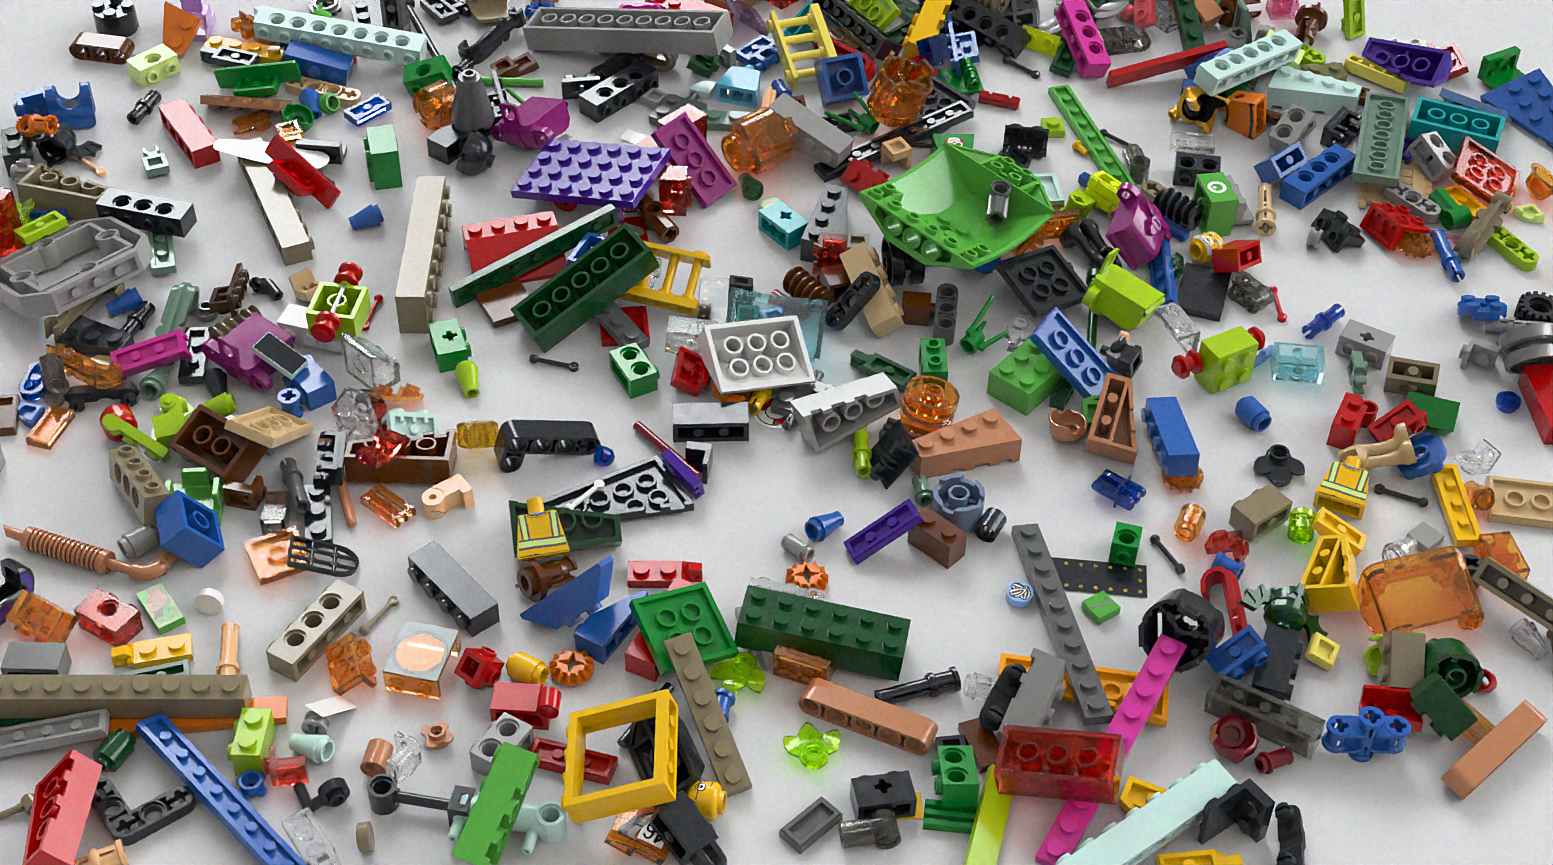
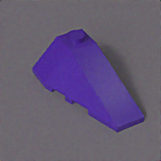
[1362,37,1454,88]

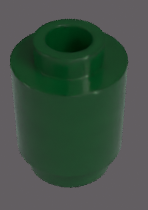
[92,728,137,772]

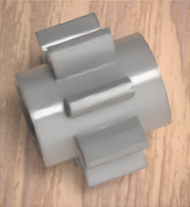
[10,158,36,182]

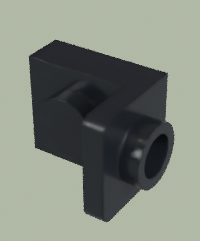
[998,144,1032,169]

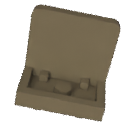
[465,0,512,24]

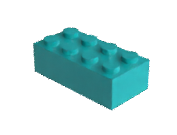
[1407,96,1506,162]

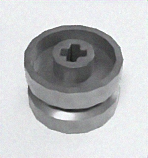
[1498,323,1553,374]

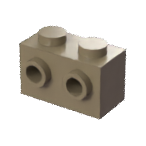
[1229,484,1293,542]
[1377,630,1426,689]

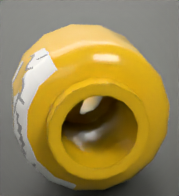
[1189,231,1224,264]

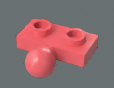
[1120,0,1156,30]

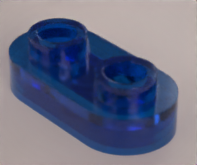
[18,360,55,401]

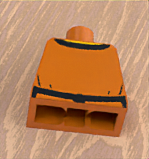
[1217,91,1267,140]

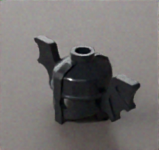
[24,122,102,168]

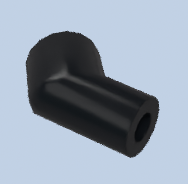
[249,277,283,301]

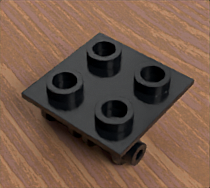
[1003,124,1050,159]
[869,419,920,489]

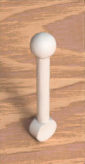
[564,480,605,510]

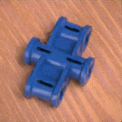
[1321,706,1411,763]

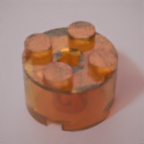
[413,79,456,130]

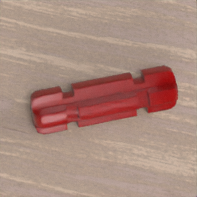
[978,90,1020,110]

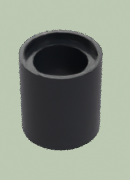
[974,507,1007,543]

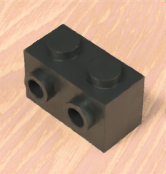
[1,127,34,178]

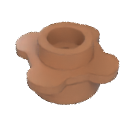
[420,720,454,750]

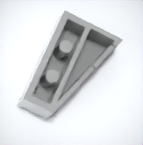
[997,648,1067,757]

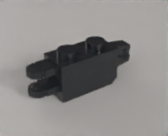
[650,790,727,865]

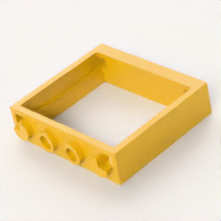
[561,689,678,824]

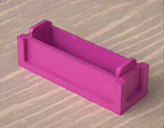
[110,329,192,381]

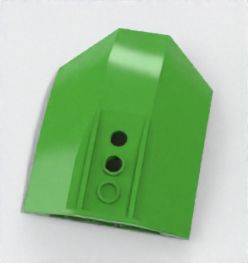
[858,142,1055,270]

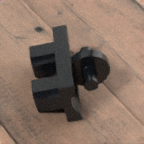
[561,73,600,100]

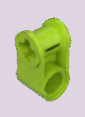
[1058,188,1097,223]

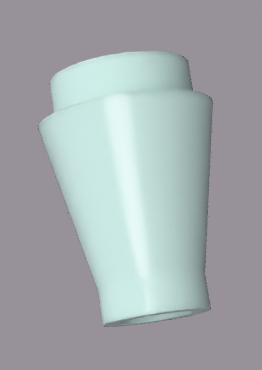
[289,733,335,763]

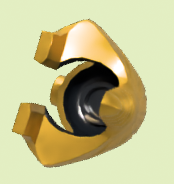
[1168,86,1230,136]

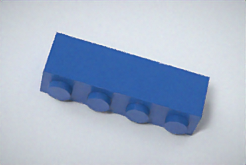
[1141,397,1200,477]

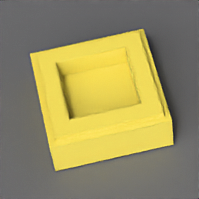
[1304,632,1340,671]

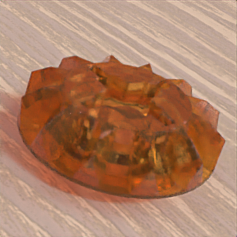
[1398,232,1435,259]
[1162,466,1204,493]

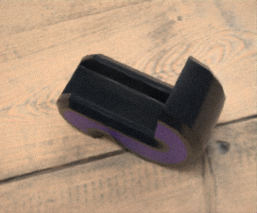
[0,558,35,625]

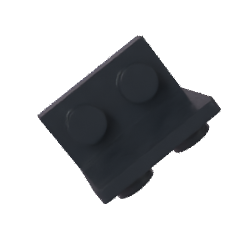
[1197,778,1275,845]

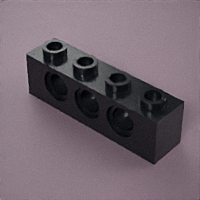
[579,59,659,123]
[95,187,197,238]

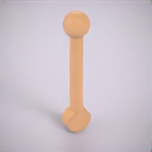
[72,155,106,177]

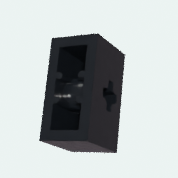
[850,770,917,825]

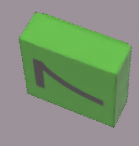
[1081,590,1121,625]

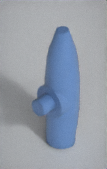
[1253,345,1276,368]

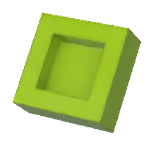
[1040,117,1065,138]

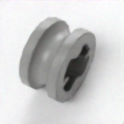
[1306,227,1324,250]
[301,711,331,735]

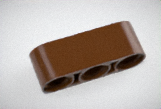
[69,32,135,65]

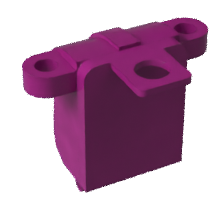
[490,96,570,149]
[1105,182,1172,270]
[201,312,296,393]

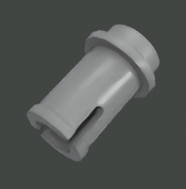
[781,533,816,562]

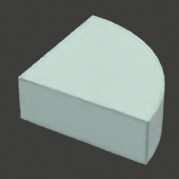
[689,81,716,99]

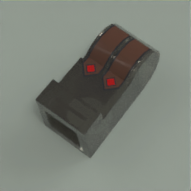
[260,491,291,538]

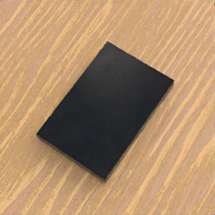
[1173,262,1232,322]

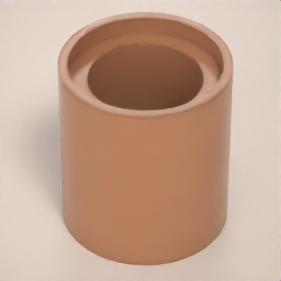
[360,738,394,777]

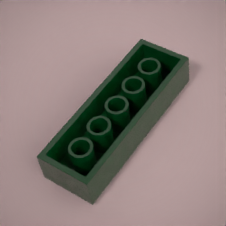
[510,222,660,354]
[734,585,911,681]

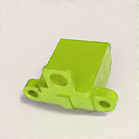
[1082,248,1165,331]

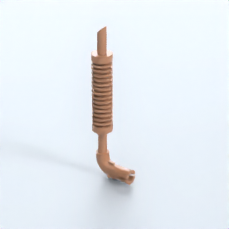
[3,525,180,581]

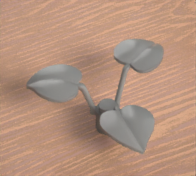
[1037,0,1129,35]

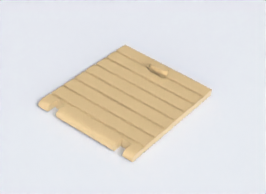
[1358,156,1432,209]

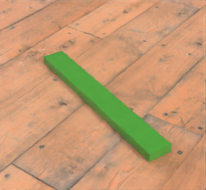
[1048,84,1136,186]

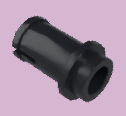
[452,58,474,81]

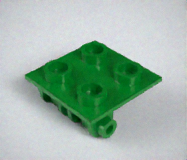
[937,56,984,94]

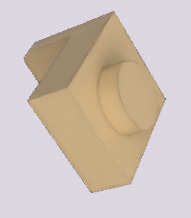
[288,268,320,303]

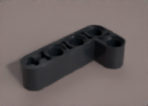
[494,419,601,473]

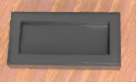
[779,796,843,854]

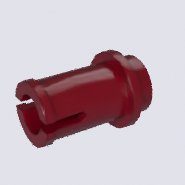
[1254,746,1294,775]

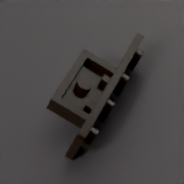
[208,263,250,317]

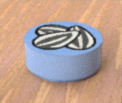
[1006,581,1034,608]

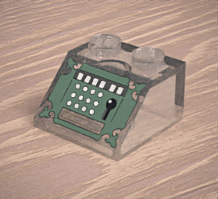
[340,333,401,394]

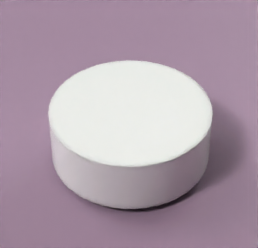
[195,588,225,615]

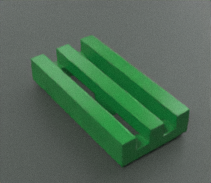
[923,799,978,834]

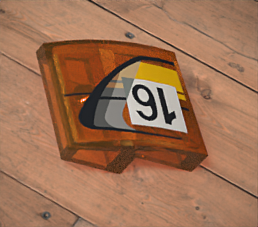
[604,806,669,865]

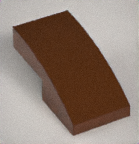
[490,52,539,78]

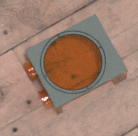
[382,620,461,699]

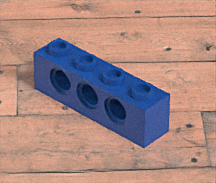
[1279,143,1356,210]

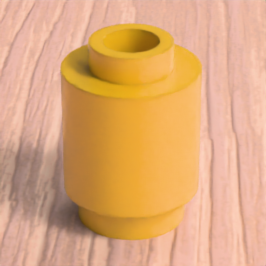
[505,651,550,684]

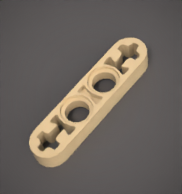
[284,76,362,109]

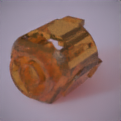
[866,50,935,127]
[721,107,798,175]

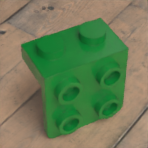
[1477,46,1525,89]

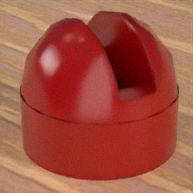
[1478,669,1498,693]

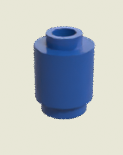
[1235,396,1272,432]

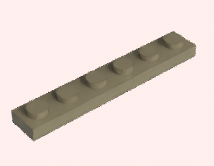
[664,632,752,797]

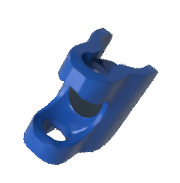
[44,81,96,130]

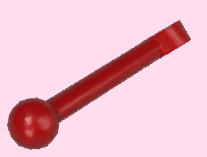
[1269,286,1287,323]
[362,294,384,331]

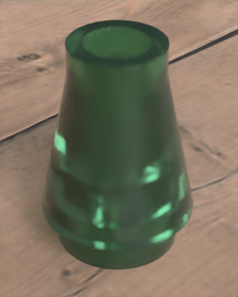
[738,173,764,201]

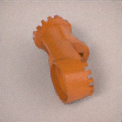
[15,114,59,138]

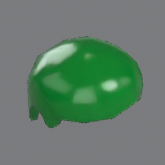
[280,103,315,134]

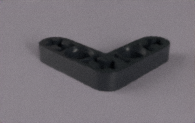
[91,776,196,846]

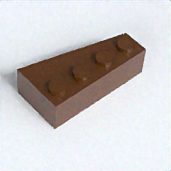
[344,429,457,485]

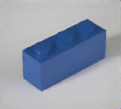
[284,39,354,86]

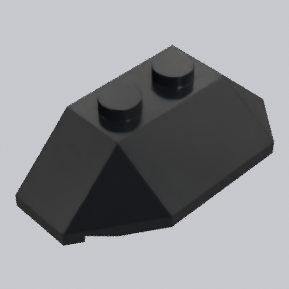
[627,689,705,793]

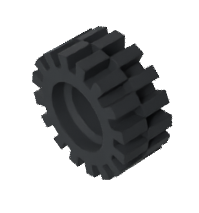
[1514,291,1553,323]

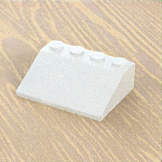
[697,315,816,395]

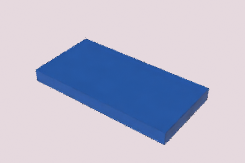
[1028,307,1117,399]

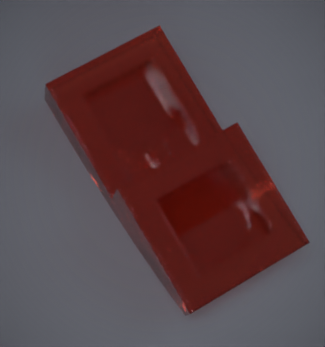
[355,429,410,468]

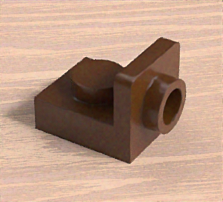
[222,475,267,511]

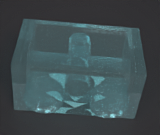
[1270,342,1325,384]

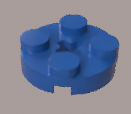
[1457,295,1507,321]
[1396,433,1447,480]

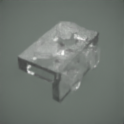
[1156,302,1201,353]

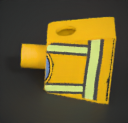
[1313,456,1369,520]
[517,497,570,563]

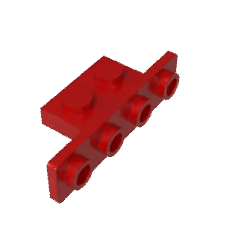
[265,135,341,209]

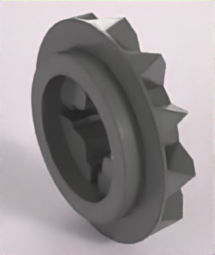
[309,0,342,16]

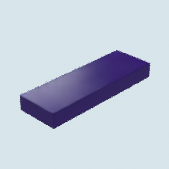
[843,499,924,565]

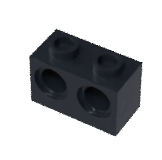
[1172,151,1221,187]

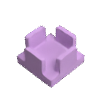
[170,0,216,42]

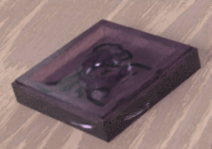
[725,0,769,36]

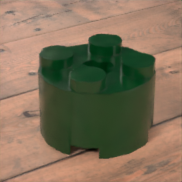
[1424,638,1484,698]

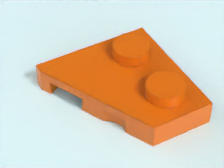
[162,1,203,58]

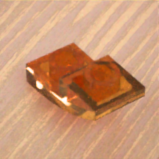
[369,383,424,402]

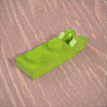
[102,413,171,463]

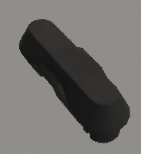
[590,53,646,82]
[65,381,140,412]
[979,664,1027,731]
[1275,802,1306,865]

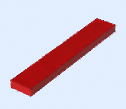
[1106,40,1228,89]

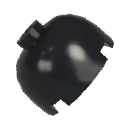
[455,129,495,175]

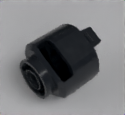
[1138,588,1225,673]

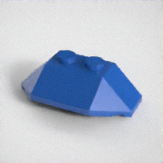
[519,555,613,630]

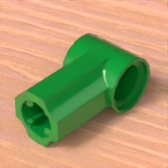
[1428,187,1472,230]

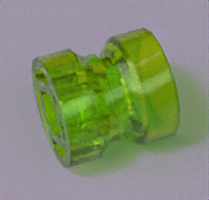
[1287,507,1316,544]

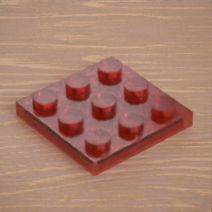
[1450,135,1521,214]

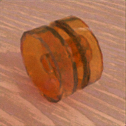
[898,375,960,436]

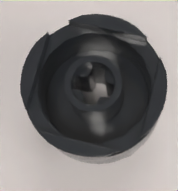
[91,0,139,38]

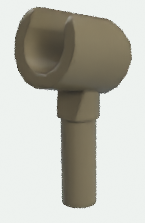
[0,793,34,820]

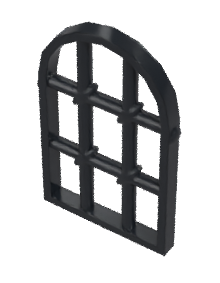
[287,535,359,577]

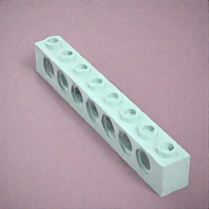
[253,5,427,65]

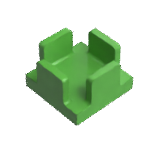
[165,467,225,527]

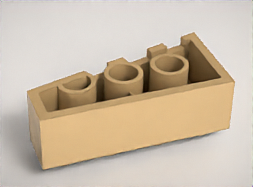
[839,241,904,339]

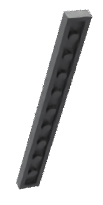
[1011,523,1114,726]

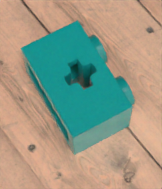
[758,200,809,251]

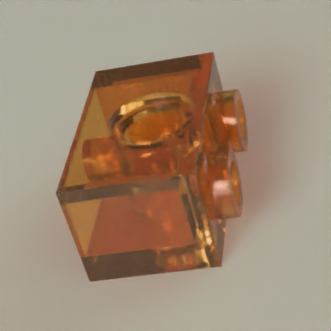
[6,589,79,643]

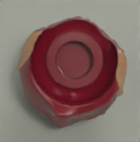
[1210,714,1260,764]

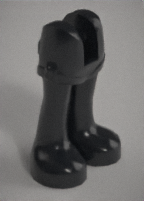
[1059,218,1122,269]

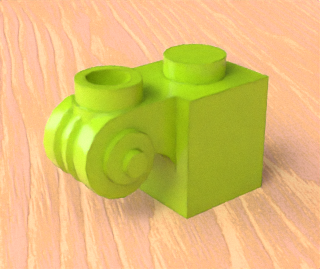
[151,393,189,449]

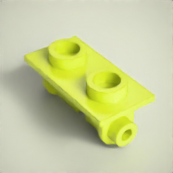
[1022,25,1062,57]

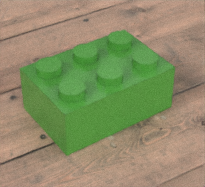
[987,338,1067,416]

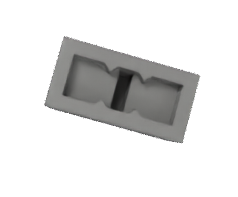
[1268,104,1316,151]
[1407,131,1462,183]
[469,712,534,776]

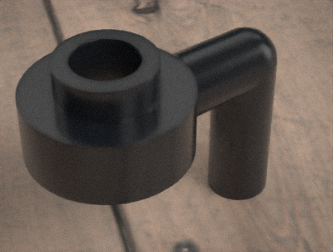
[293,777,350,814]

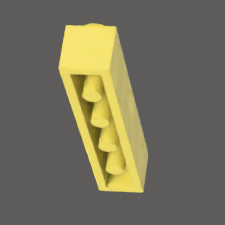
[1344,53,1410,94]

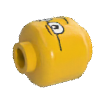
[684,780,727,821]

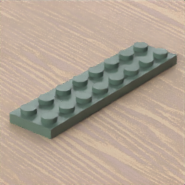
[1351,92,1410,187]

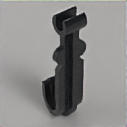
[458,7,526,65]

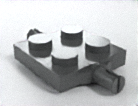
[649,91,707,127]
[770,370,836,431]

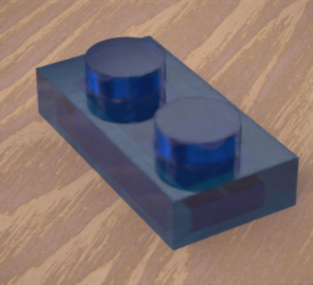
[343,93,392,127]

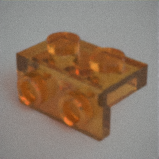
[325,632,377,696]

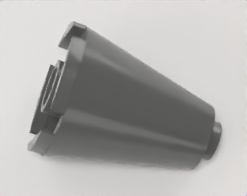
[450,69,495,133]

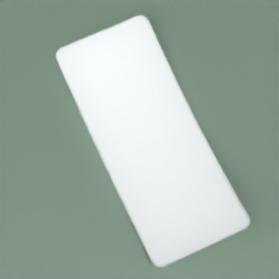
[620,129,648,144]

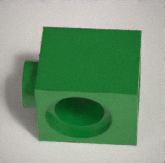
[1108,521,1143,567]

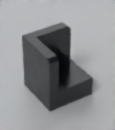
[685,441,713,484]

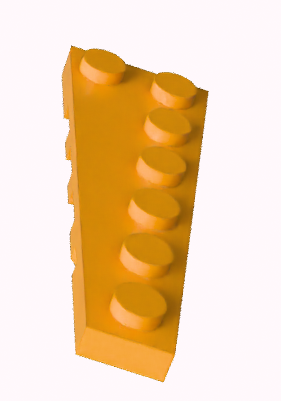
[998,653,1169,727]

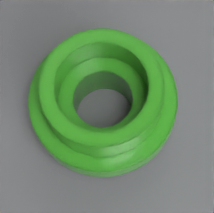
[319,92,340,114]

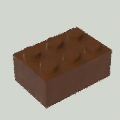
[168,404,269,483]

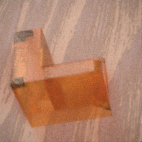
[275,120,304,146]

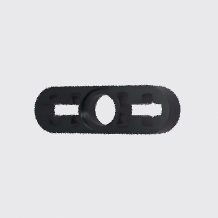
[825,271,881,331]

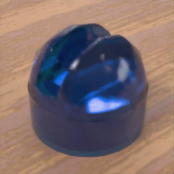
[593,445,615,467]

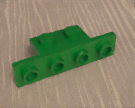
[214,60,302,98]

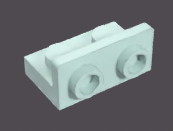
[381,408,440,441]

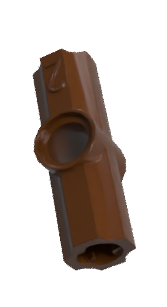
[634,193,679,243]

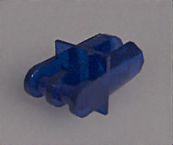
[1091,469,1146,510]

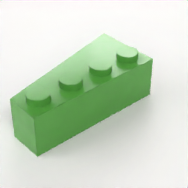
[451,741,542,865]

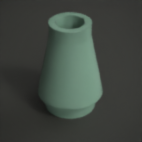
[140,366,169,399]

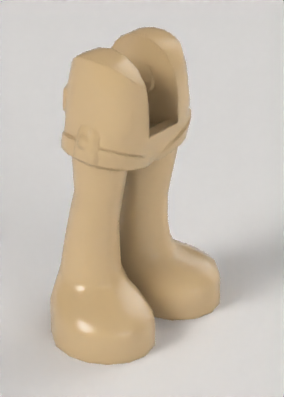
[1338,422,1417,472]

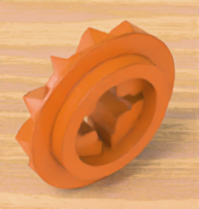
[785,560,828,596]
[549,647,594,686]

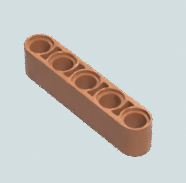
[798,678,939,755]
[1441,699,1548,800]

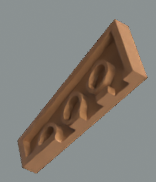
[200,94,292,113]

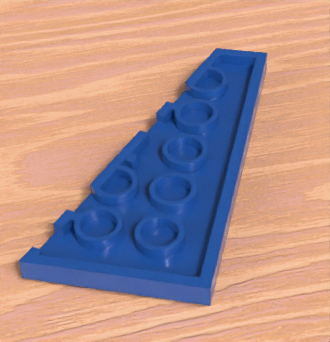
[1480,68,1553,148]

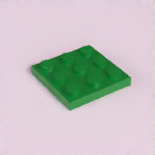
[629,582,739,677]

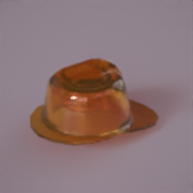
[1525,163,1553,201]

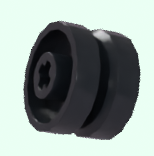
[881,236,925,287]

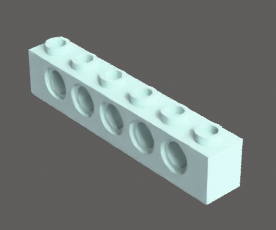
[1193,29,1303,96]

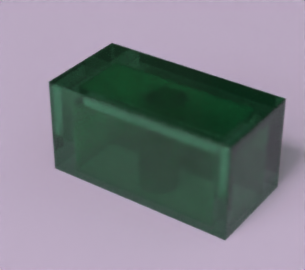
[1049,377,1074,411]

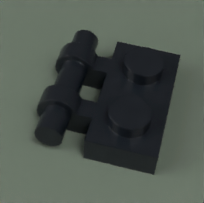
[420,0,471,25]

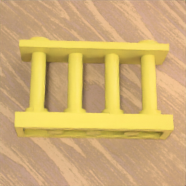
[766,3,837,91]

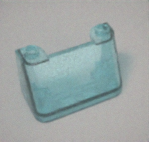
[726,287,828,363]

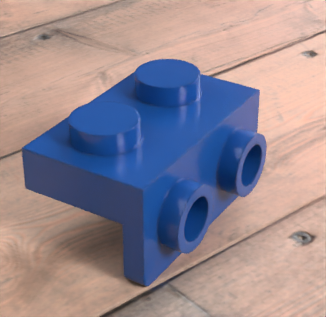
[13,88,48,118]
[1206,624,1272,686]

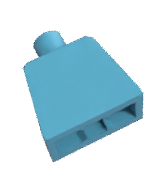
[717,65,760,108]

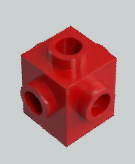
[453,646,505,689]

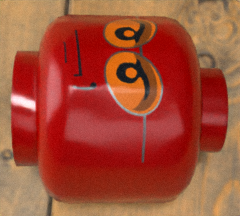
[100,404,138,442]

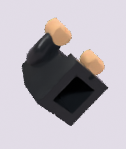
[1099,330,1143,379]

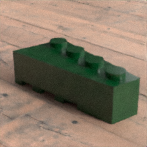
[509,500,622,558]

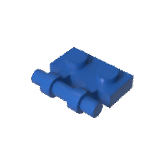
[736,35,781,72]

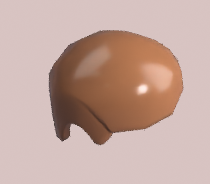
[1048,408,1088,442]

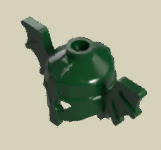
[1238,583,1328,643]

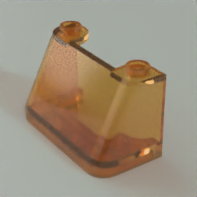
[1357,546,1485,635]

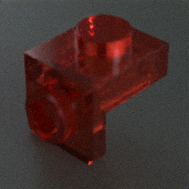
[1204,530,1249,563]
[264,746,309,787]

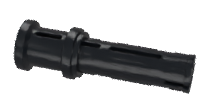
[874,666,961,704]

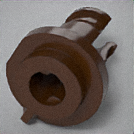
[1218,0,1262,27]
[1294,2,1328,46]
[515,555,578,602]

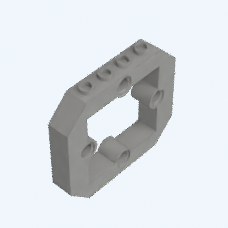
[0,216,154,319]

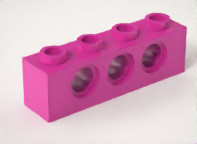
[1055,0,1112,78]

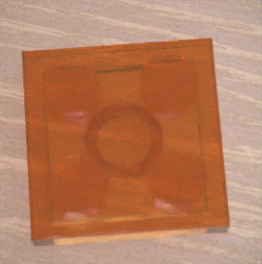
[243,525,310,586]

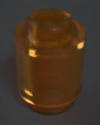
[1174,503,1206,542]

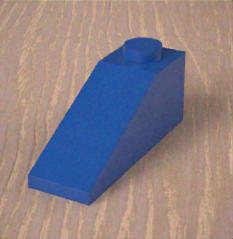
[573,590,648,665]

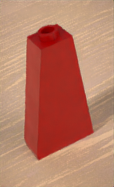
[1517,364,1553,445]

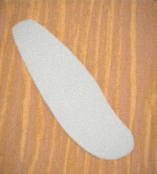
[213,139,329,168]

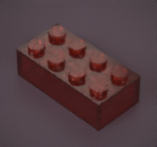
[993,724,1125,805]

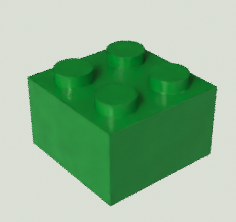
[363,124,403,190]

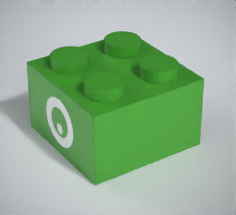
[1192,172,1239,237]

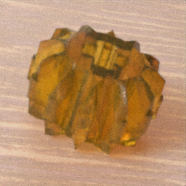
[456,420,499,449]

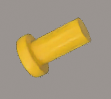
[1072,140,1089,156]

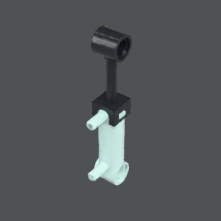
[367,774,567,855]

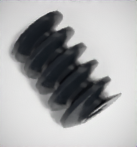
[1153,187,1204,231]

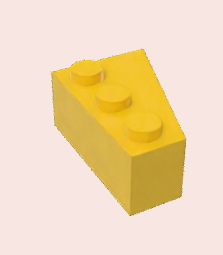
[901,0,952,62]
[1300,534,1360,613]

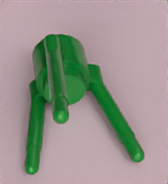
[824,91,880,135]
[960,295,1009,354]

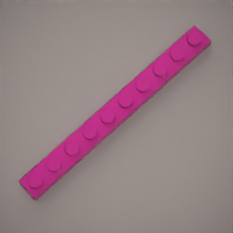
[1035,634,1187,865]

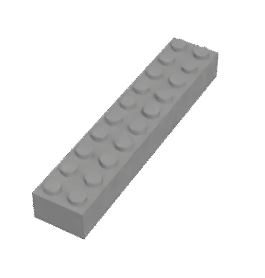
[522,7,734,56]

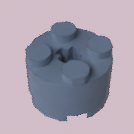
[931,474,985,532]

